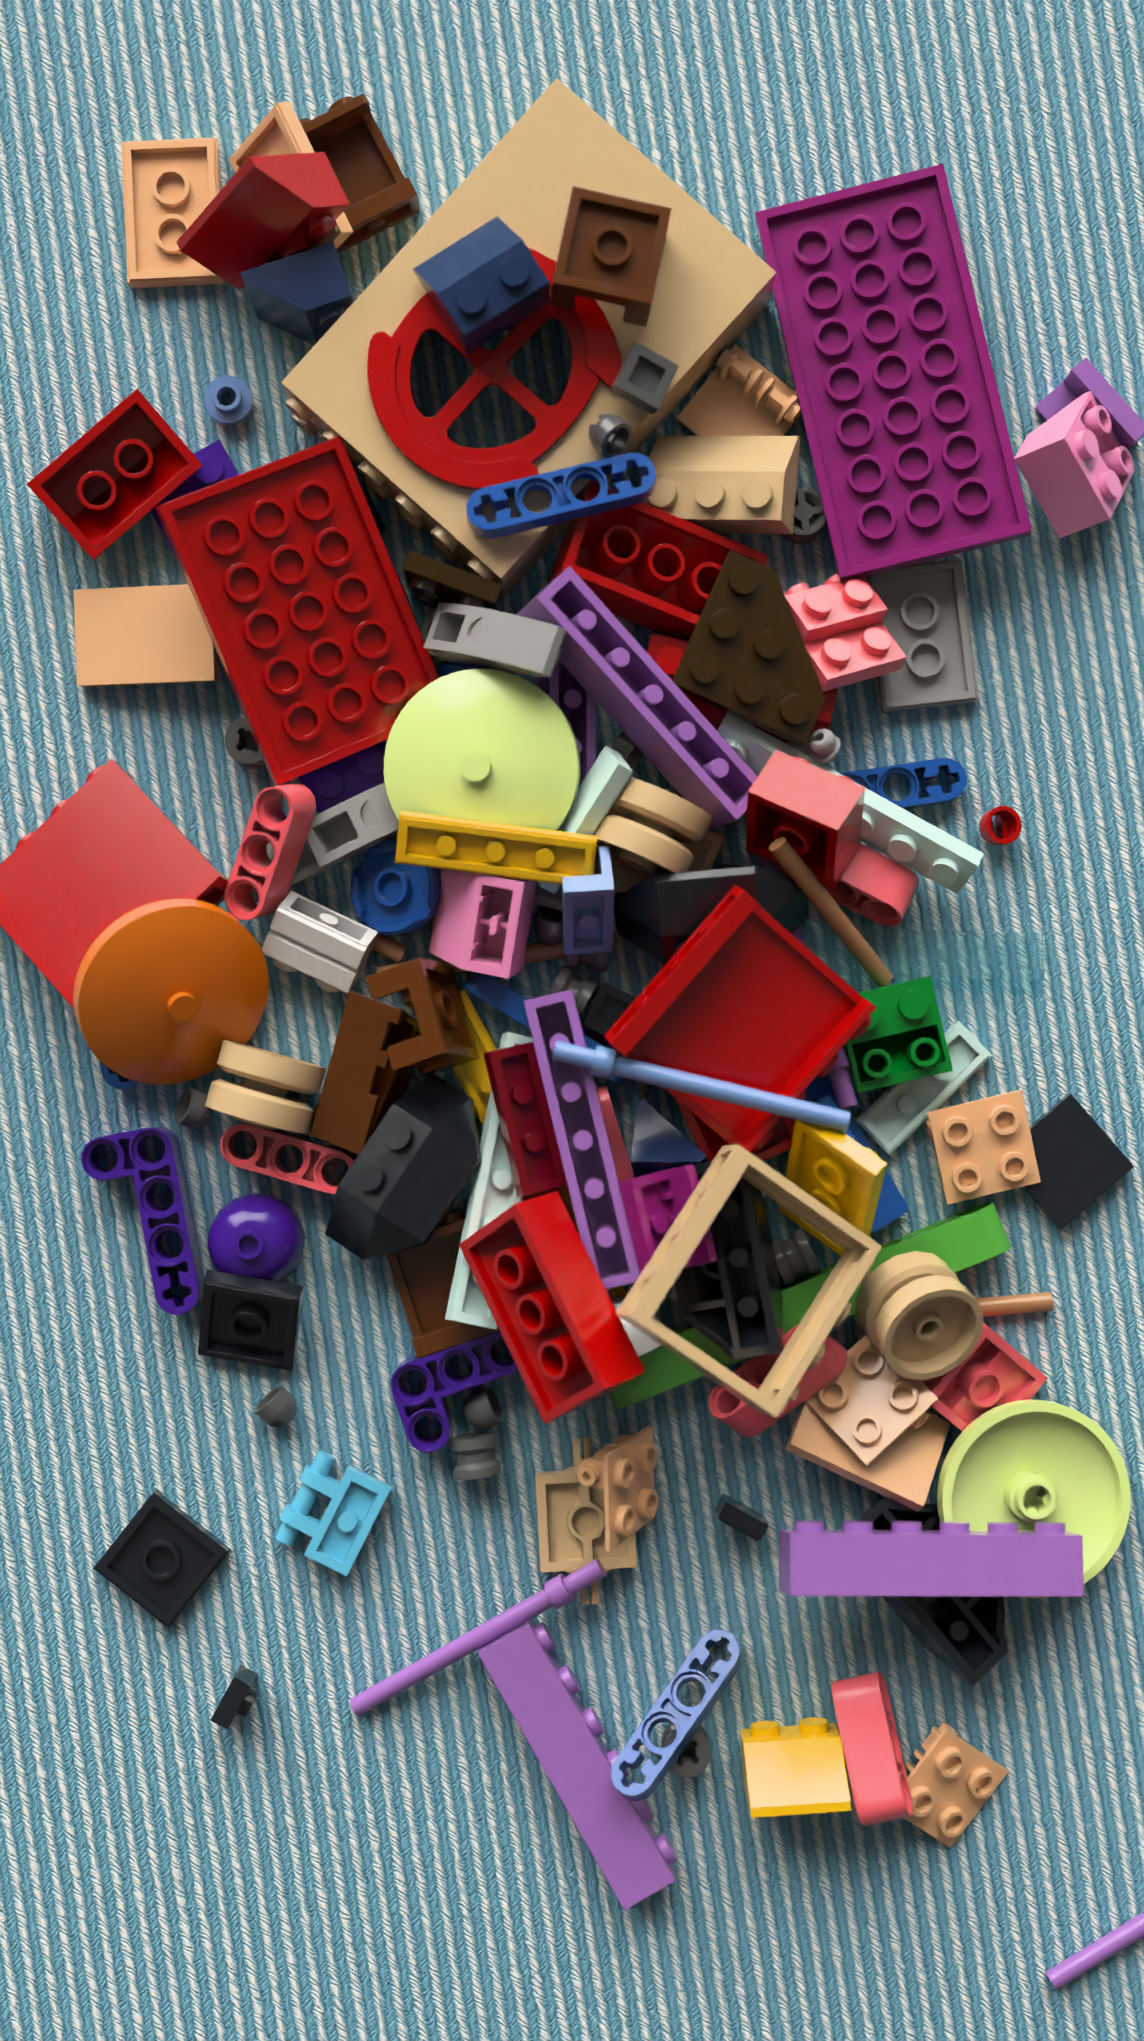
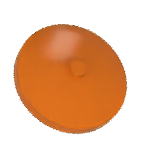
[73,899,269,1084]

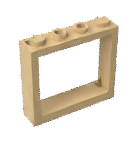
[616,1144,882,1418]

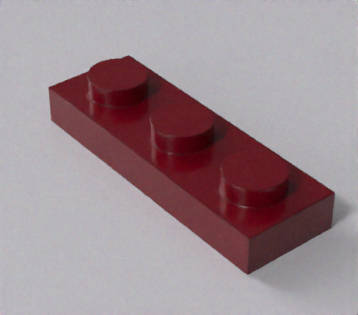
[483,1042,568,1197]

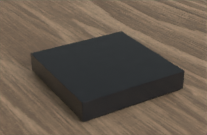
[1023,1094,1134,1229]
[198,1270,303,1371]
[93,1489,231,1628]

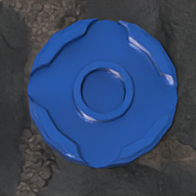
[350,840,441,936]

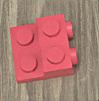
[784,573,907,692]
[921,1323,1048,1431]

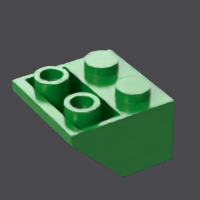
[842,976,953,1093]

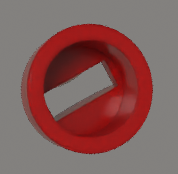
[979,806,1022,846]

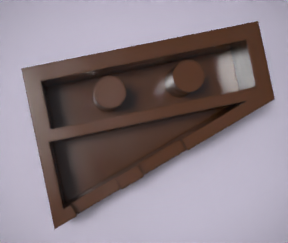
[310,990,422,1155]

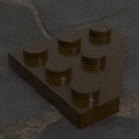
[672,550,825,747]

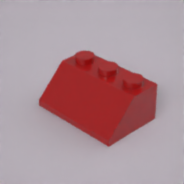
[176,152,350,290]
[27,389,203,560]

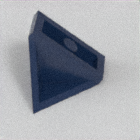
[630,1099,708,1177]

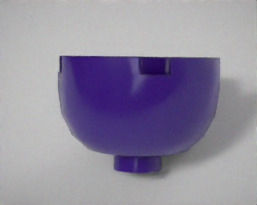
[207,1193,306,1282]

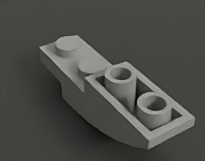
[421,602,566,677]
[267,782,399,889]

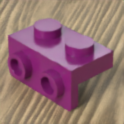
[618,1164,717,1275]

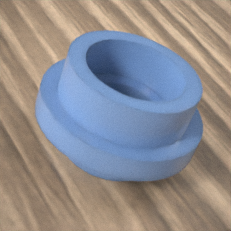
[204,376,253,425]

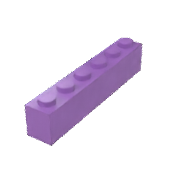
[517,566,758,831]
[524,989,640,1289]
[779,1520,1084,1597]
[478,1618,678,1910]

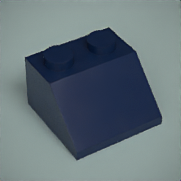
[413,216,550,355]
[240,242,353,345]

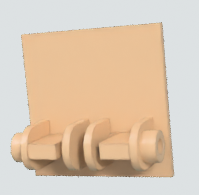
[676,345,801,436]
[925,1090,1041,1205]
[805,1335,939,1466]
[578,1425,659,1552]
[904,1721,1009,1848]

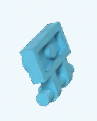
[275,1450,392,1577]

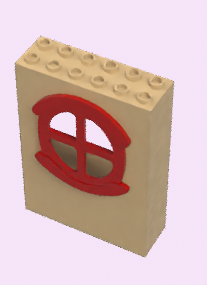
[281,78,777,598]

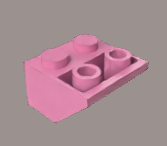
[1014,391,1135,539]
[429,869,537,979]

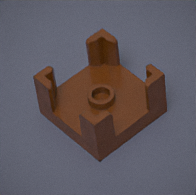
[550,186,672,327]
[366,958,479,1076]

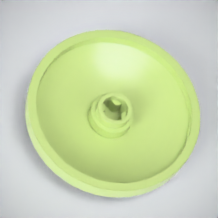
[384,669,581,831]
[937,1399,1131,1598]

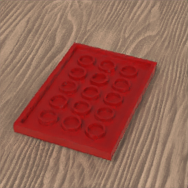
[156,436,439,786]

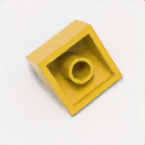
[740,1717,851,1818]

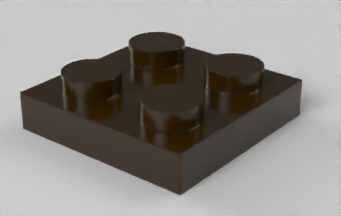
[403,551,504,612]

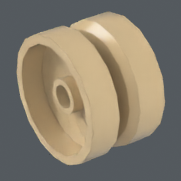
[593,777,713,875]
[205,1039,326,1134]
[856,1251,984,1380]

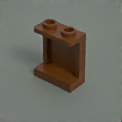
[299,94,420,254]
[385,1209,500,1358]

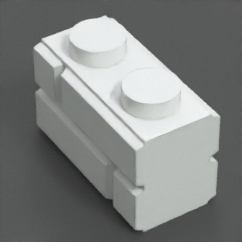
[261,891,378,994]

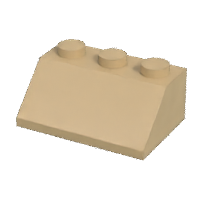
[642,436,800,534]

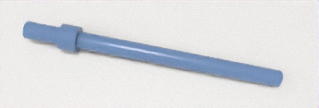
[552,1041,851,1132]

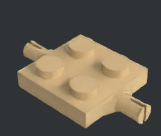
[535,1436,637,1605]

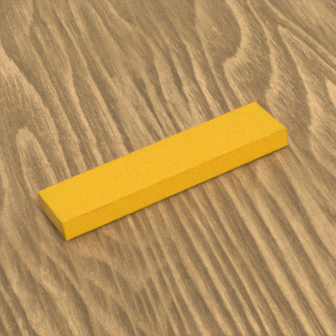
[395,811,598,884]

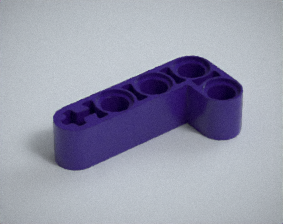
[81,1127,205,1315]
[391,1331,519,1453]

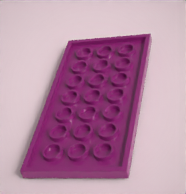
[755,164,1032,580]

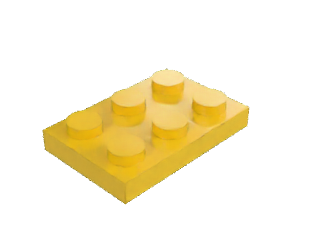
[779,1120,887,1256]

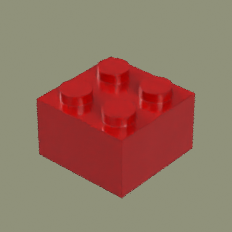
[746,750,866,889]

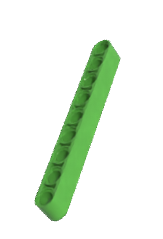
[609,1202,1012,1409]

